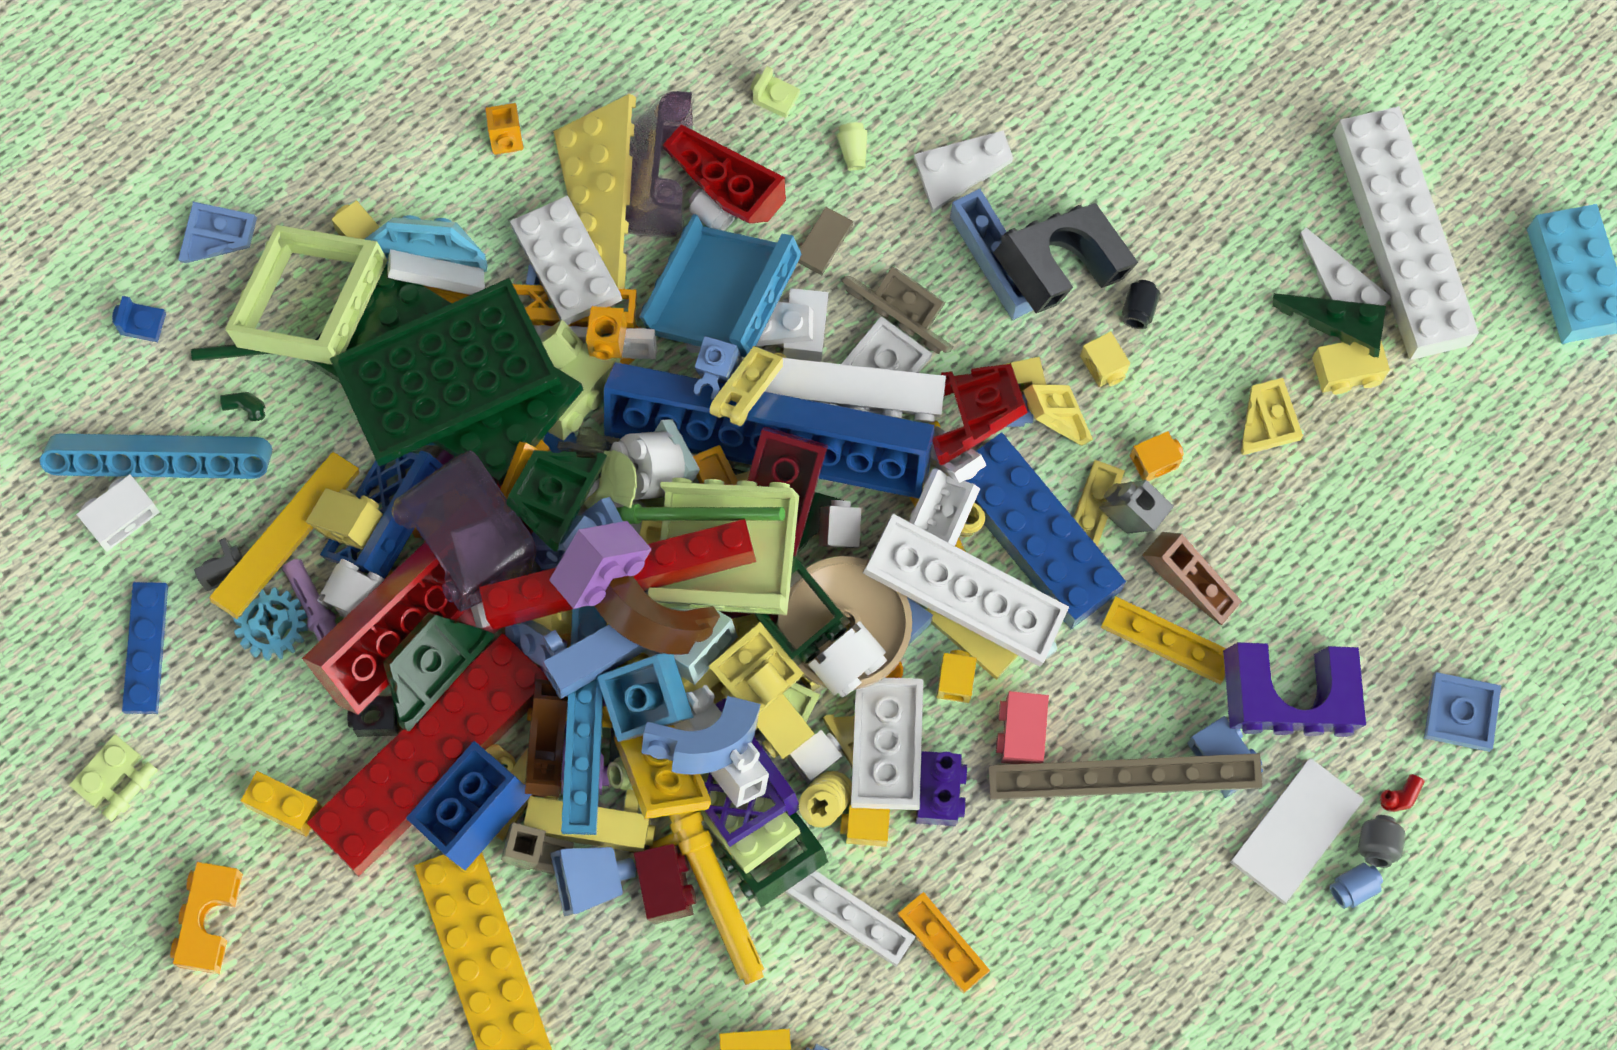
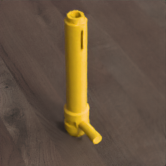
[650,811,764,985]

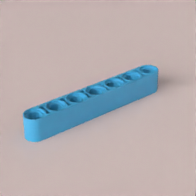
[40,433,273,479]

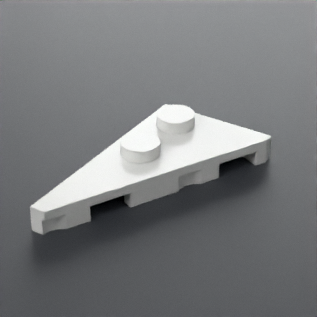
[1300,228,1391,306]

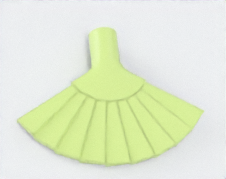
[584,450,637,509]

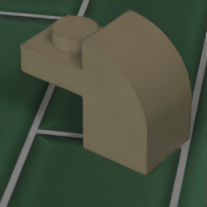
[501,823,574,875]

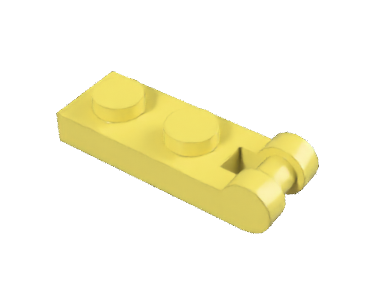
[709,346,783,426]

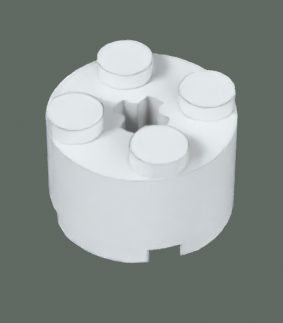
[611,431,685,500]
[317,559,385,618]
[808,621,887,698]

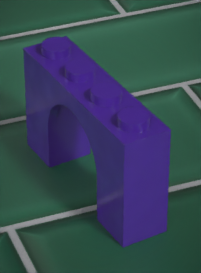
[1223,642,1366,737]

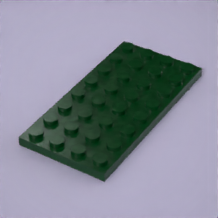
[305,263,584,487]

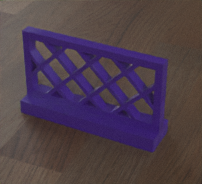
[704,698,799,847]

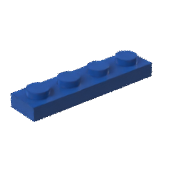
[122,582,168,714]

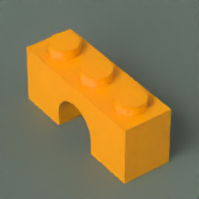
[170,862,243,975]

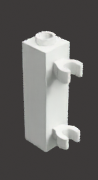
[674,685,769,808]

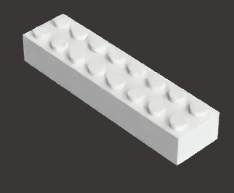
[1333,106,1479,360]

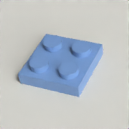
[1424,672,1501,752]

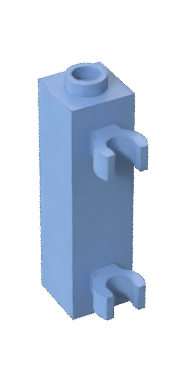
[694,336,743,400]
[543,625,648,699]

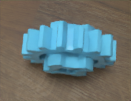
[234,587,308,661]

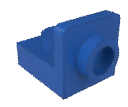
[112,296,166,343]

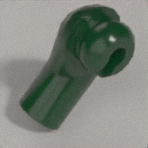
[220,392,266,422]

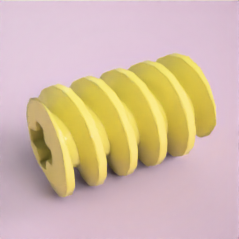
[799,771,852,828]

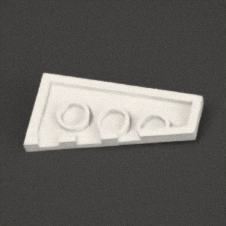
[686,302,813,353]

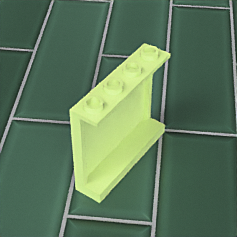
[648,478,799,615]

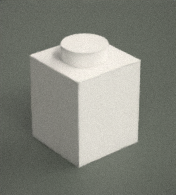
[818,500,861,548]
[787,730,842,784]

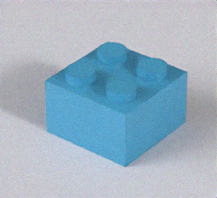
[597,654,694,742]

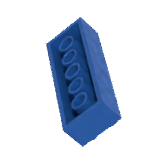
[966,432,1126,630]

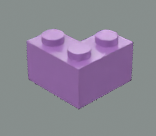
[550,521,651,609]

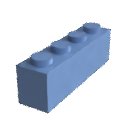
[950,189,1033,321]

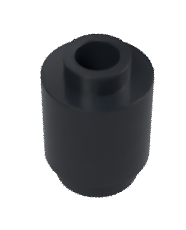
[1122,280,1161,329]

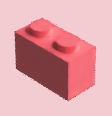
[996,691,1049,764]

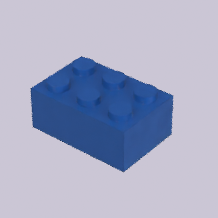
[406,741,532,870]

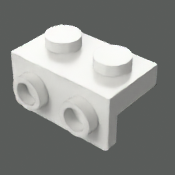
[909,468,980,546]

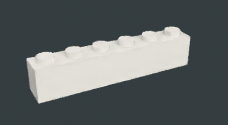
[764,358,946,422]

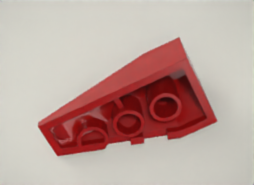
[663,124,786,224]

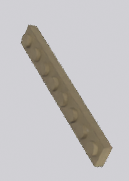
[989,753,1262,800]

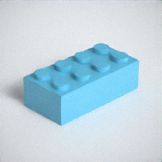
[1527,204,1617,344]

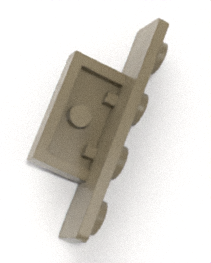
[842,267,954,354]

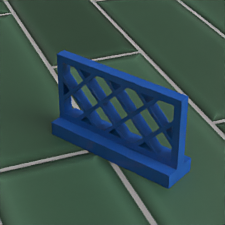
[320,451,448,579]

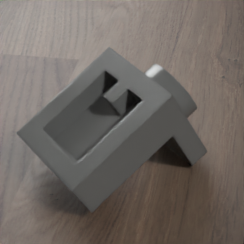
[194,538,243,591]

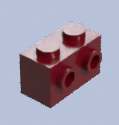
[634,843,696,924]

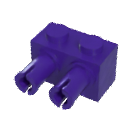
[916,751,967,826]

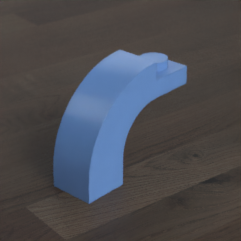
[641,696,761,774]

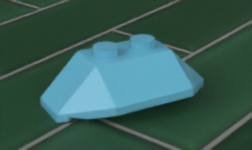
[365,215,488,272]

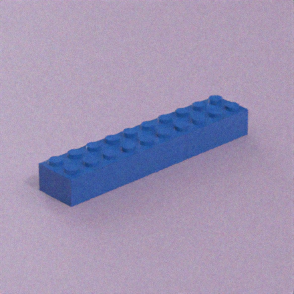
[604,362,934,499]

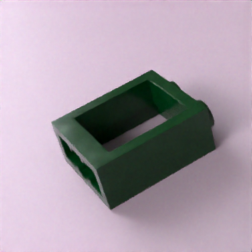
[754,556,850,665]
[719,812,828,908]

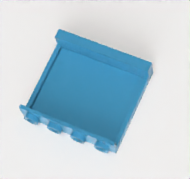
[640,214,802,357]

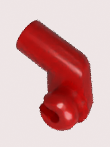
[1380,774,1425,812]

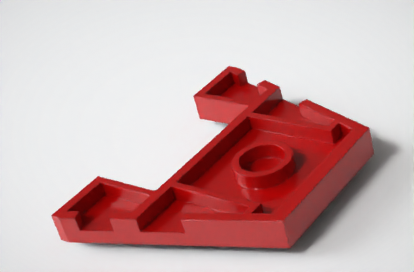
[932,363,1028,466]

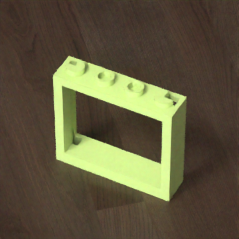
[225,225,388,365]

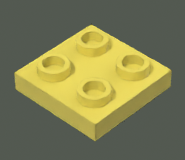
[709,622,805,713]

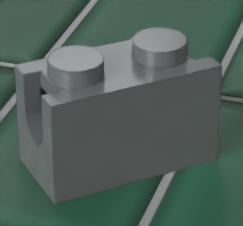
[1099,480,1174,534]

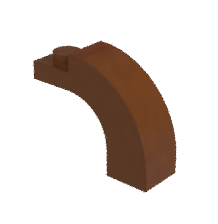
[594,576,720,655]
[525,679,568,797]

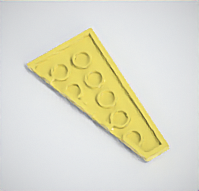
[553,94,636,289]

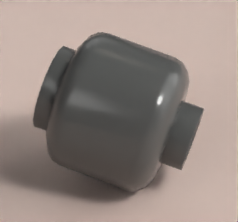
[1358,815,1406,868]

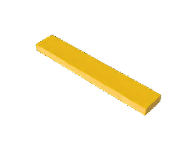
[209,452,360,619]

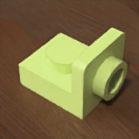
[750,66,800,118]

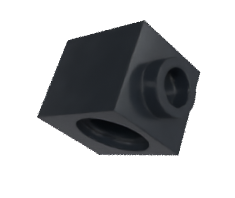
[347,696,398,737]

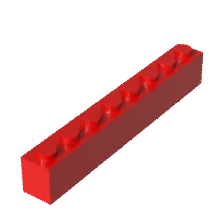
[479,519,757,630]

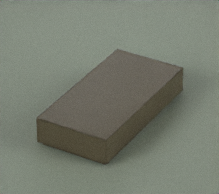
[798,207,853,276]

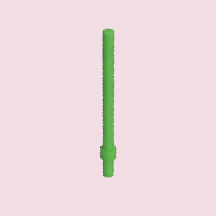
[616,504,785,524]

